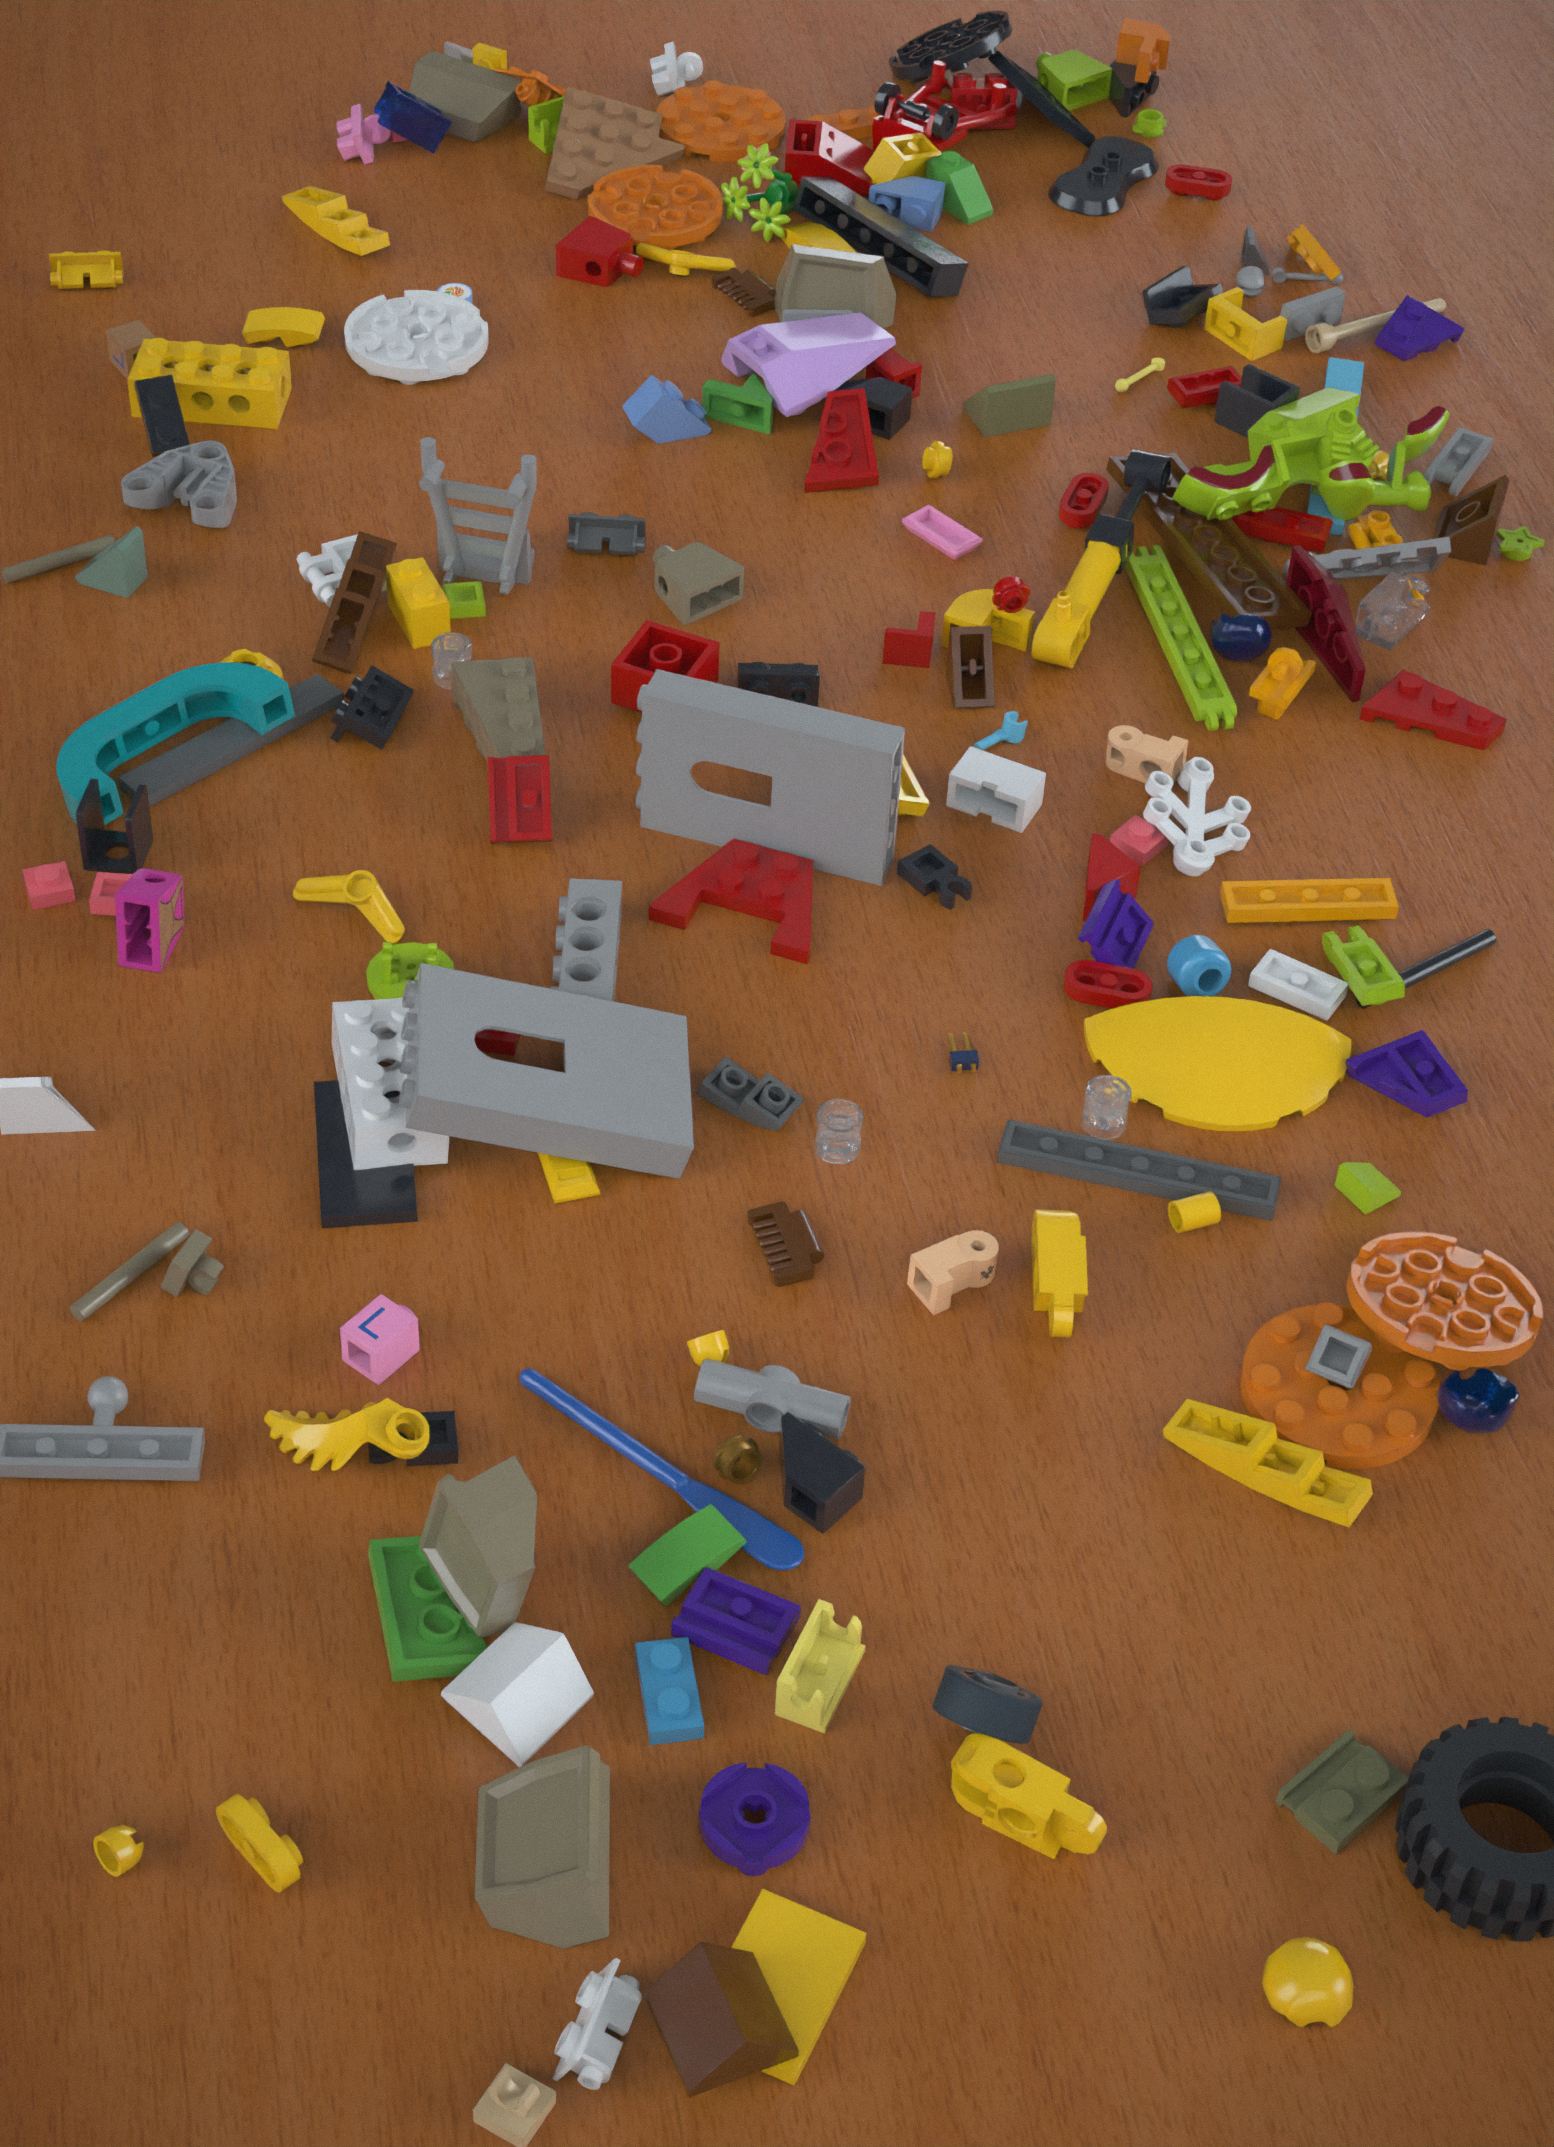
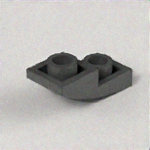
[697,1056,804,1131]

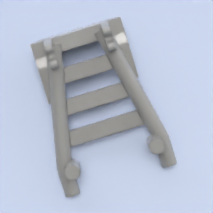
[419,437,537,595]

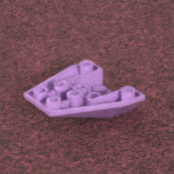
[721,312,896,417]

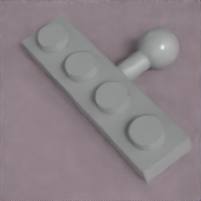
[0,1376,205,1481]

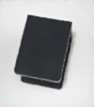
[1215,364,1300,438]
[76,778,153,874]

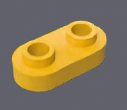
[216,1794,303,1893]

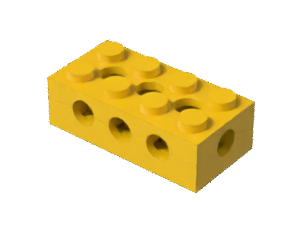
[127,338,292,429]

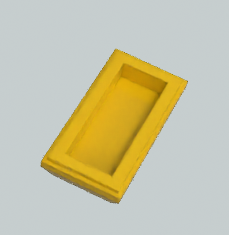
[537,1152,600,1204]

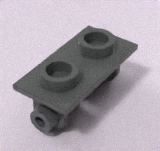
[567,512,646,556]

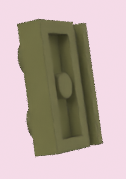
[1275,1729,1408,1855]

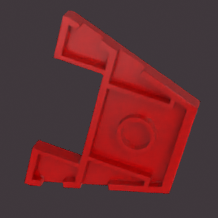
[649,838,813,964]

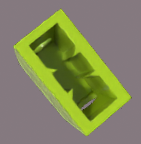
[1036,50,1112,111]

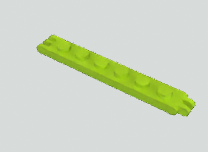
[1125,545,1237,731]

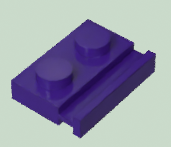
[1078,879,1154,969]
[671,1567,801,1676]

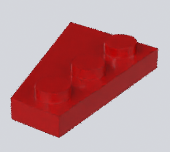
[804,388,879,493]
[1359,669,1507,750]

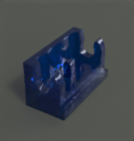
[374,81,452,153]

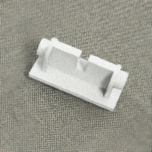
[552,1958,642,2090]

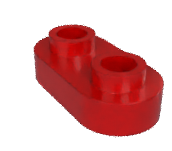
[1165,164,1232,201]
[1059,473,1109,529]
[1063,960,1153,1009]

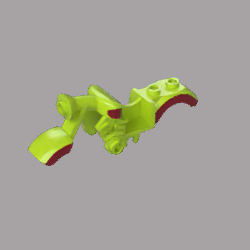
[1172,406,1450,522]

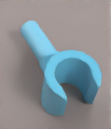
[974,711,1028,750]

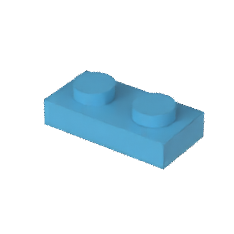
[635,1637,704,1745]

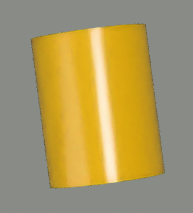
[1168,1191,1221,1233]

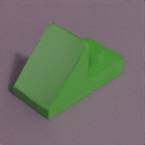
[702,374,774,434]

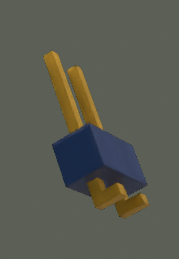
[949,1032,979,1074]

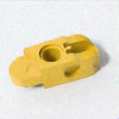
[1031,1209,1088,1338]
[951,1733,1107,1859]

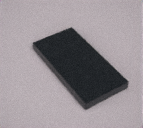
[988,50,1096,148]
[314,1080,418,1228]

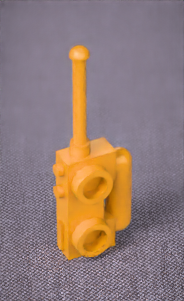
[1347,510,1424,605]

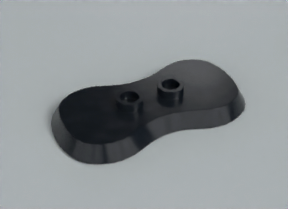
[1048,136,1159,216]

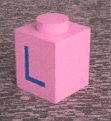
[340,1294,420,1385]

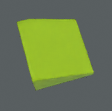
[1334,1162,1401,1215]

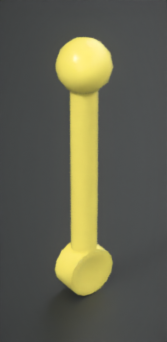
[1115,357,1165,393]

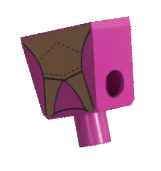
[115,868,184,973]

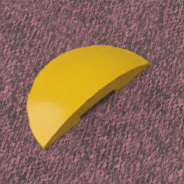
[1083,996,1351,1132]

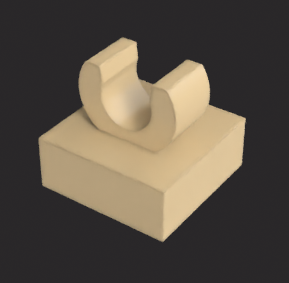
[473,2063,556,2147]

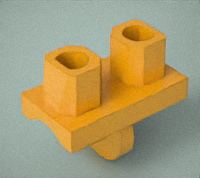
[1249,647,1316,719]

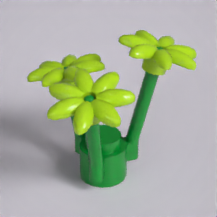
[721,143,799,243]

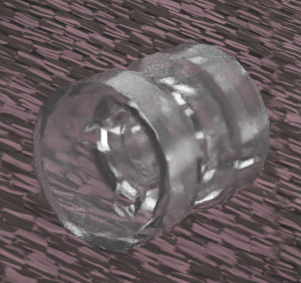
[431,632,472,689]
[1081,1075,1132,1139]
[815,1099,863,1164]

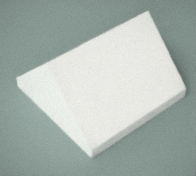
[440,1622,594,1767]

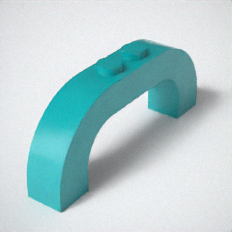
[56,662,295,825]

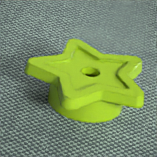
[1496,526,1545,561]

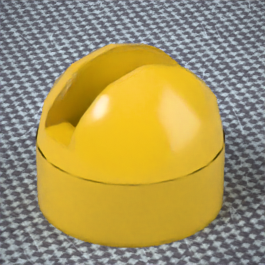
[687,1330,729,1367]
[93,1825,144,1877]

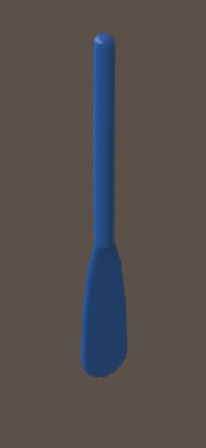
[519,1368,805,1571]

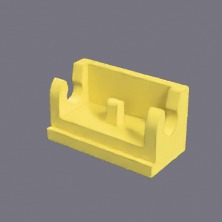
[775,1599,865,1734]

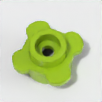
[1132,109,1167,138]

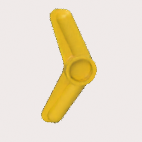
[636,243,736,275]
[293,870,405,944]

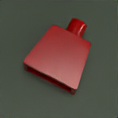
[556,216,644,287]

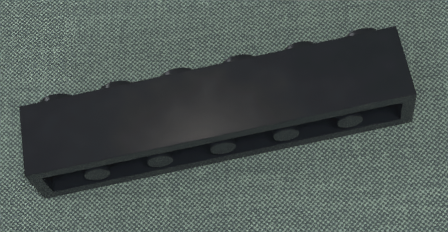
[793,177,969,297]

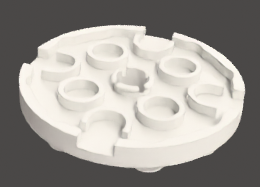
[344,290,489,385]

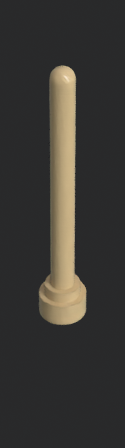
[1305,298,1446,353]

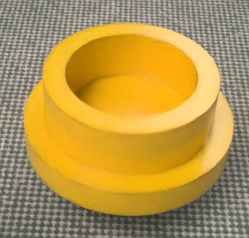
[922,441,953,479]

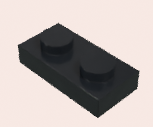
[134,375,190,457]

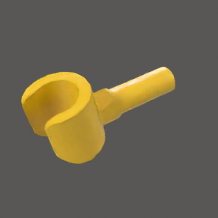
[1368,451,1389,481]

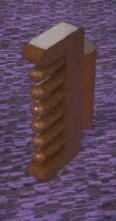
[712,268,776,317]
[748,1202,824,1287]

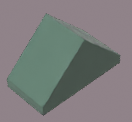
[74,526,148,598]

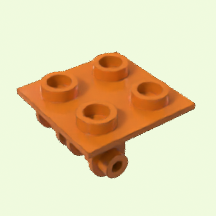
[494,66,566,106]

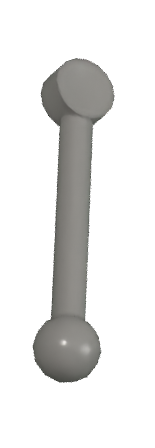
[1272,268,1343,285]

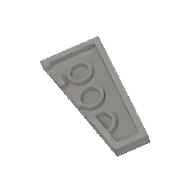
[1282,537,1451,582]

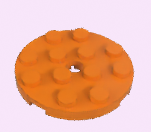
[656,80,786,162]
[587,165,723,250]
[1346,1232,1543,1371]
[1240,1302,1441,1470]

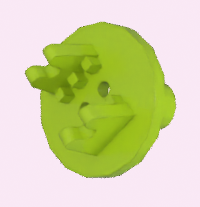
[366,942,455,1000]

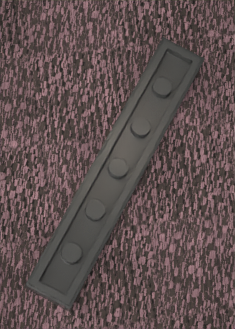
[118,674,344,807]
[997,1119,1281,1221]

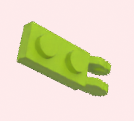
[1322,926,1405,1006]

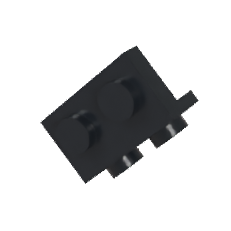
[1142,266,1223,328]

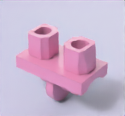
[337,104,391,165]

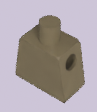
[653,542,744,626]

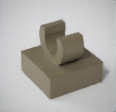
[161,1229,224,1297]

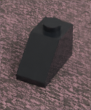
[834,377,913,440]

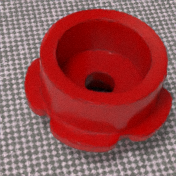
[992,576,1031,613]

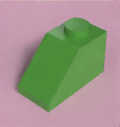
[925,151,993,225]

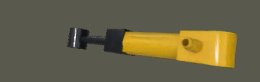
[1031,449,1172,669]

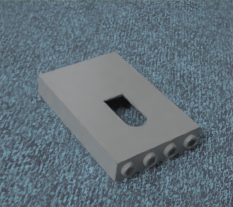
[636,669,905,886]
[399,963,694,1179]

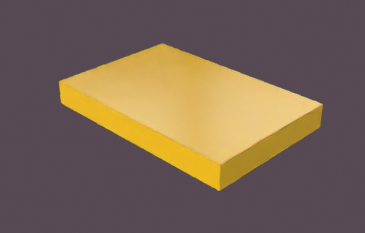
[731,1889,867,2086]

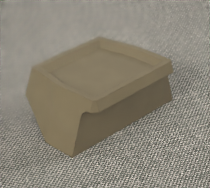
[407,50,522,142]
[774,244,896,329]
[419,1455,537,1638]
[475,1745,610,1949]

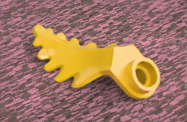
[264,1398,430,1471]

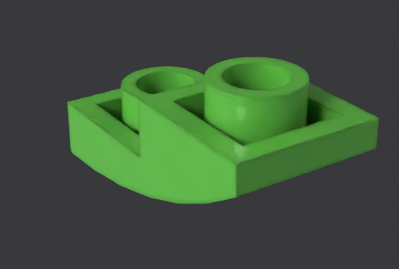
[628,1504,747,1607]

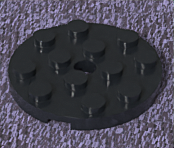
[889,11,1013,84]

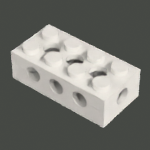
[331,997,449,1170]

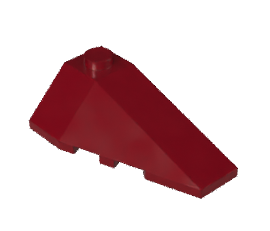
[1286,545,1366,703]

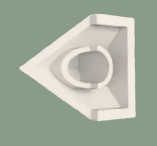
[0,1077,96,1135]

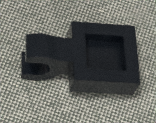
[368,1411,459,1466]

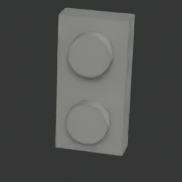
[1280,286,1346,341]

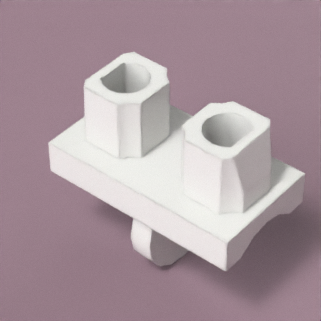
[650,42,703,97]

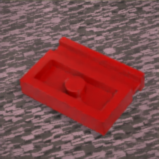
[487,755,552,844]

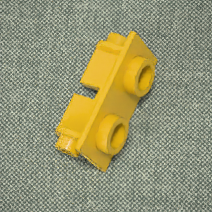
[49,250,124,290]

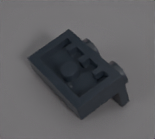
[738,662,820,707]
[330,665,414,750]

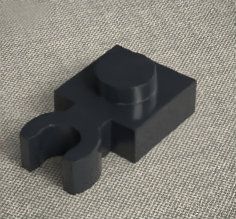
[897,844,972,910]

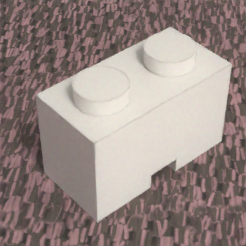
[946,746,1046,833]

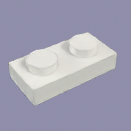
[1248,949,1349,1021]

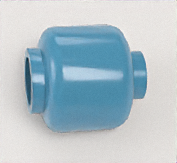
[1167,935,1232,997]

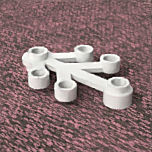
[1143,757,1251,876]

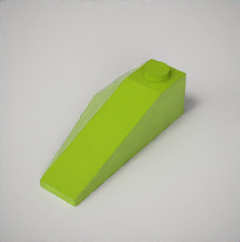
[1248,387,1360,461]

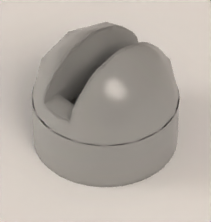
[1236,266,1265,298]

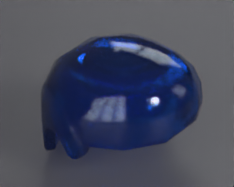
[1211,613,1272,662]
[1436,1368,1521,1435]

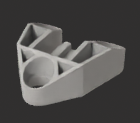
[121,440,237,528]

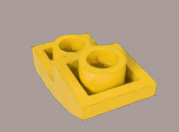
[242,307,325,348]

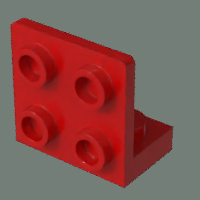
[946,73,1017,129]

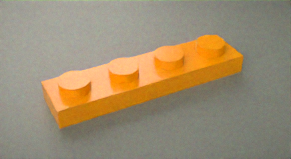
[1220,878,1399,923]

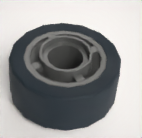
[933,1665,1042,1744]

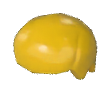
[1262,1937,1354,2027]

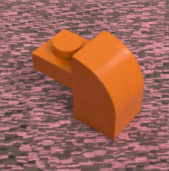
[1116,18,1170,83]

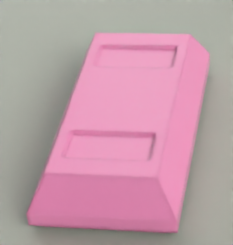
[902,505,983,560]

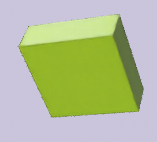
[442,581,486,619]

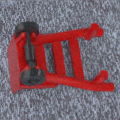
[872,60,1018,152]

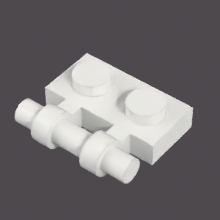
[297,534,387,607]

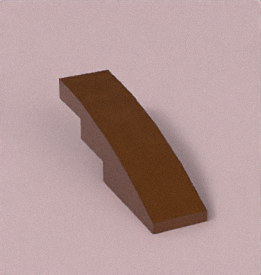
[312,531,397,674]

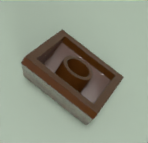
[1432,475,1510,566]
[645,1942,799,2098]

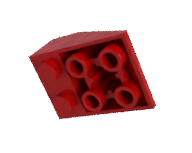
[785,119,875,197]

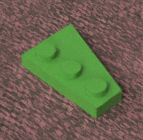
[368,1536,488,1682]

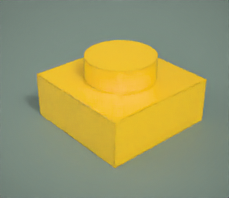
[472,43,507,70]

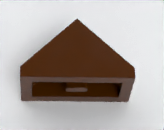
[946,626,995,709]

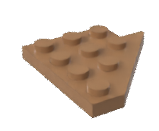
[544,86,685,199]

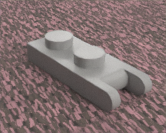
[1423,427,1493,496]

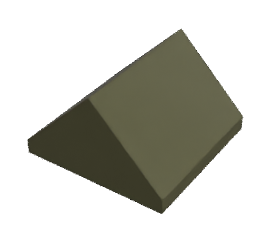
[962,374,1056,437]

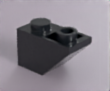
[1109,60,1159,118]
[779,1412,866,1534]

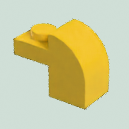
[941,589,1035,652]

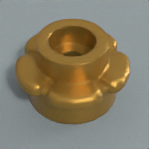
[713,1435,762,1484]

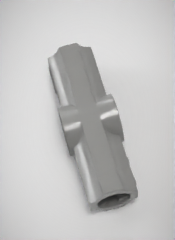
[694,1359,851,1439]

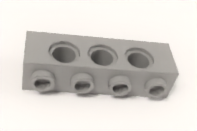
[550,878,622,1001]

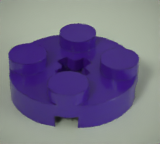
[698,1763,811,1876]

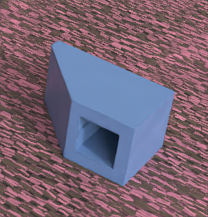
[868,176,946,232]
[622,375,712,444]

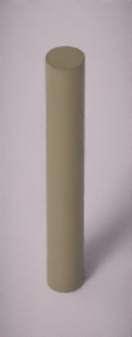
[1,534,115,584]
[69,1222,189,1322]

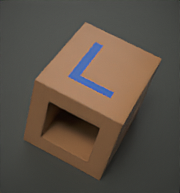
[106,320,156,379]

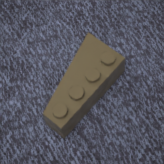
[451,657,545,763]

